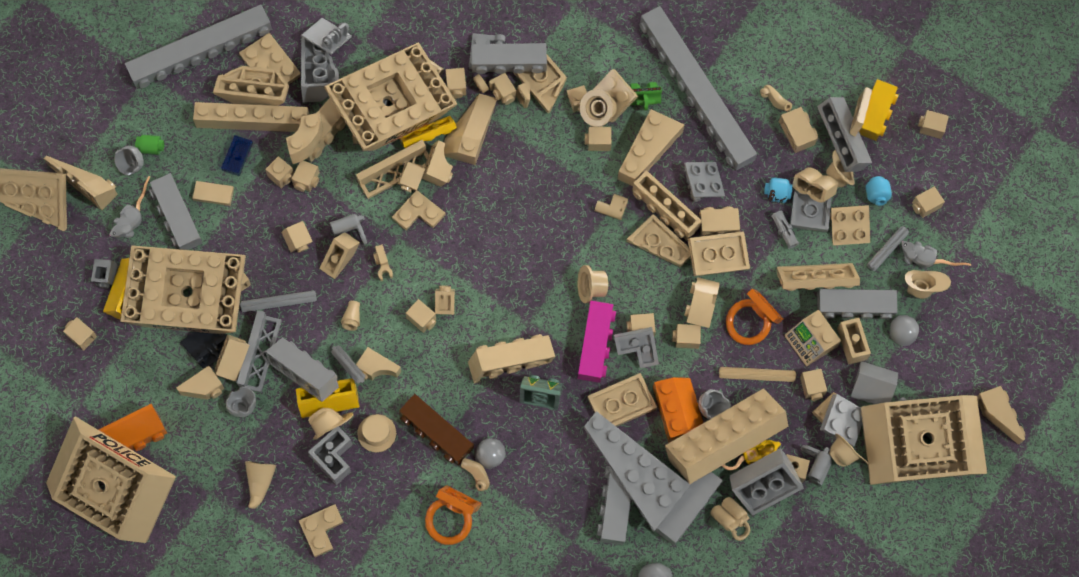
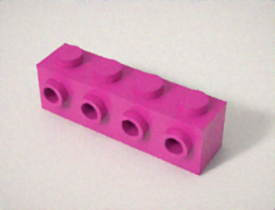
[578,301,616,383]

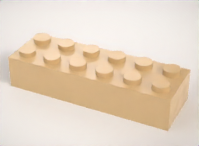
[665,388,788,484]

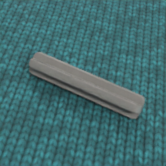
[867,226,909,271]
[331,345,365,384]

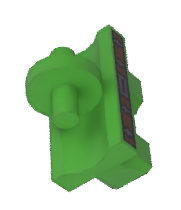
[630,82,662,110]

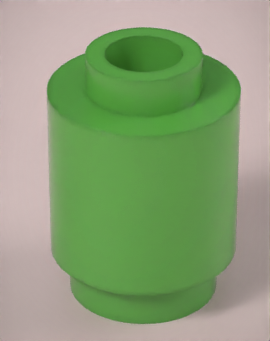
[135,135,164,155]

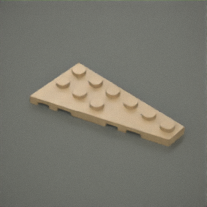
[0,168,67,231]

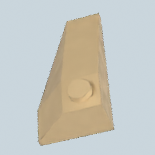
[444,94,497,165]
[44,156,118,210]

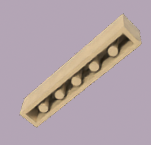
[193,102,309,132]

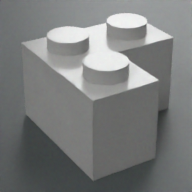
[308,426,353,485]

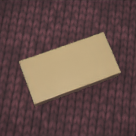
[192,181,234,206]

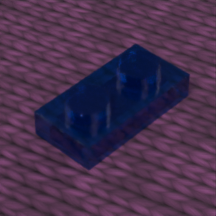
[221,135,253,176]

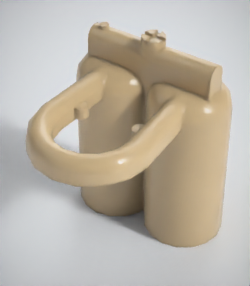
[711,497,750,541]

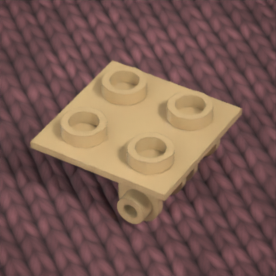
[830,205,870,245]

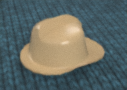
[826,149,855,188]
[904,270,951,299]
[308,408,353,440]
[829,433,869,467]

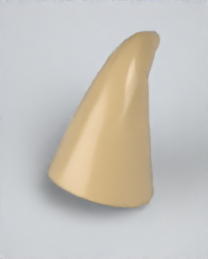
[245,461,277,509]

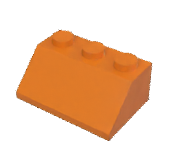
[653,377,703,443]
[99,404,167,451]

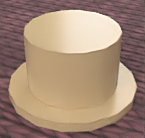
[580,89,617,127]
[578,265,608,303]
[357,414,396,453]

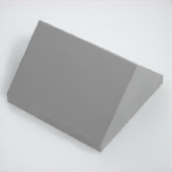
[851,361,898,404]

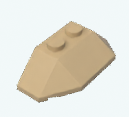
[213,66,289,106]

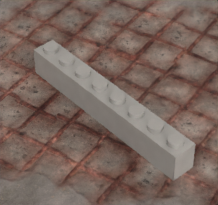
[125,5,272,89]

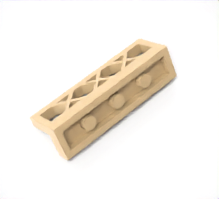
[356,140,429,199]

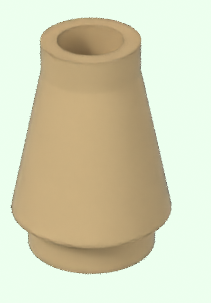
[341,301,360,331]

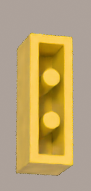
[859,79,899,141]
[103,258,130,319]
[296,378,360,418]

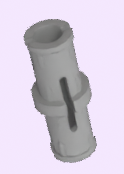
[771,210,799,249]

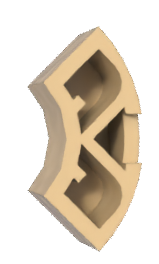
[286,113,323,164]
[684,277,720,328]

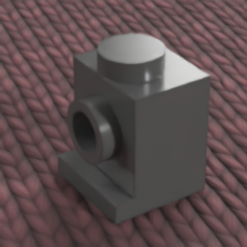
[91,259,120,289]

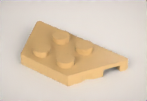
[513,55,567,113]

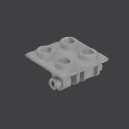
[301,18,352,55]
[684,162,725,202]

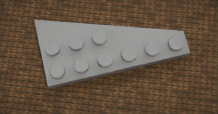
[584,411,690,532]

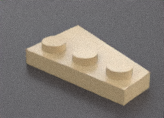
[626,214,691,267]

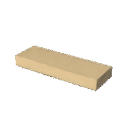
[849,87,872,137]

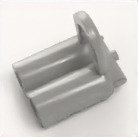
[330,214,367,245]
[801,445,832,486]

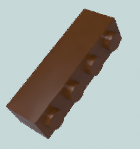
[399,394,474,465]

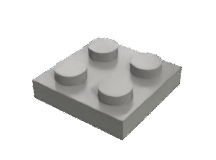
[790,190,832,232]
[820,394,863,447]

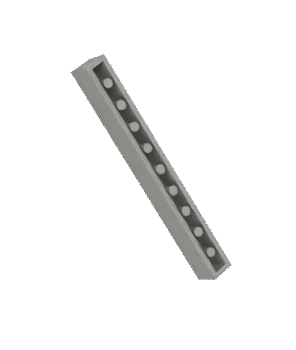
[639,6,757,171]

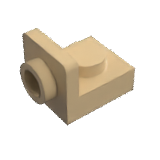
[567,85,587,112]
[435,286,455,315]

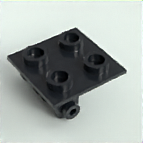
[180,331,227,369]

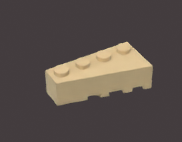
[618,109,685,186]
[468,334,555,384]

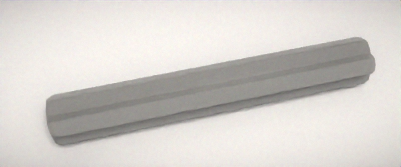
[240,290,317,312]

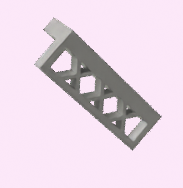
[237,310,282,393]

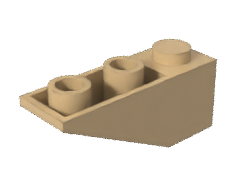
[977,386,1025,444]

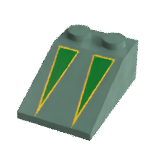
[520,375,563,410]

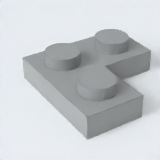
[614,327,659,368]

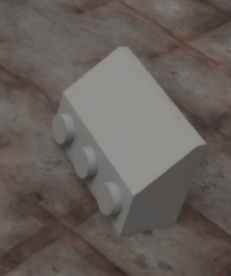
[730,448,804,516]

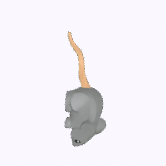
[109,176,150,238]
[902,241,971,268]

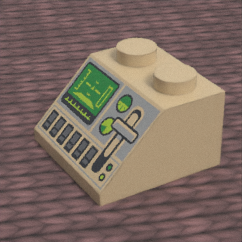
[784,310,841,367]

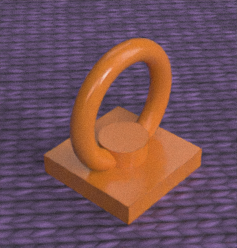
[726,289,784,345]
[425,485,482,545]

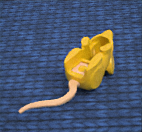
[722,440,781,470]

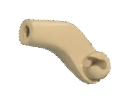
[760,85,792,111]
[461,458,490,491]

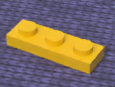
[399,116,457,148]

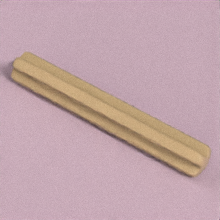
[719,367,796,382]

